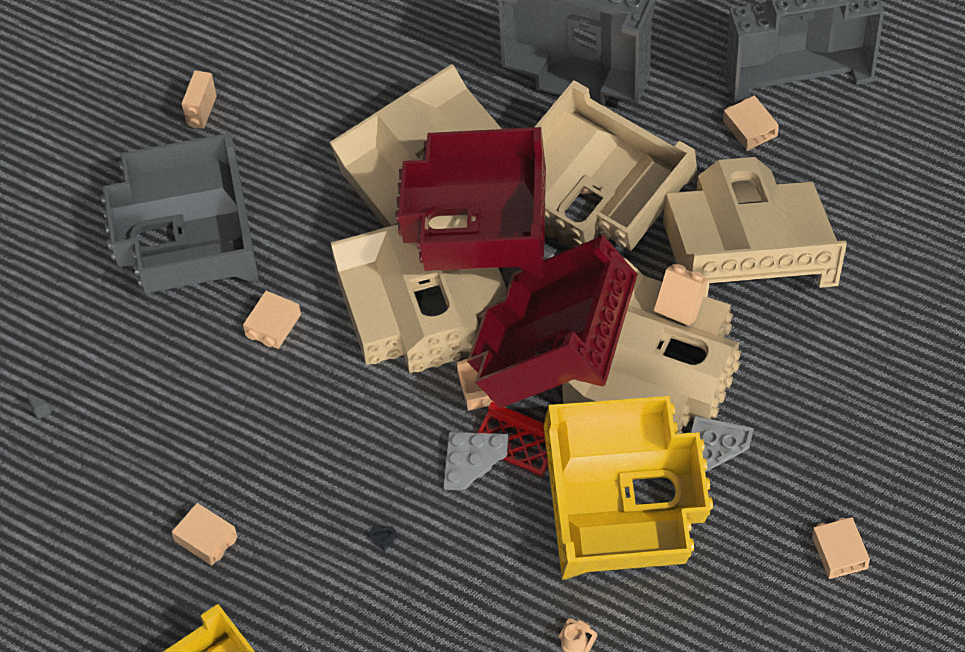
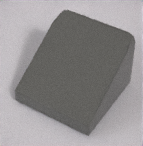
[27,394,51,419]

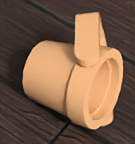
[559,619,597,652]

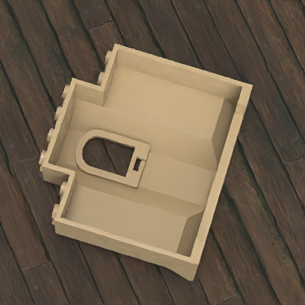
[330,64,501,228]
[535,80,698,251]
[663,157,847,298]
[331,215,507,373]
[563,258,741,434]

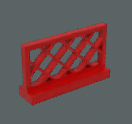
[477,402,548,476]

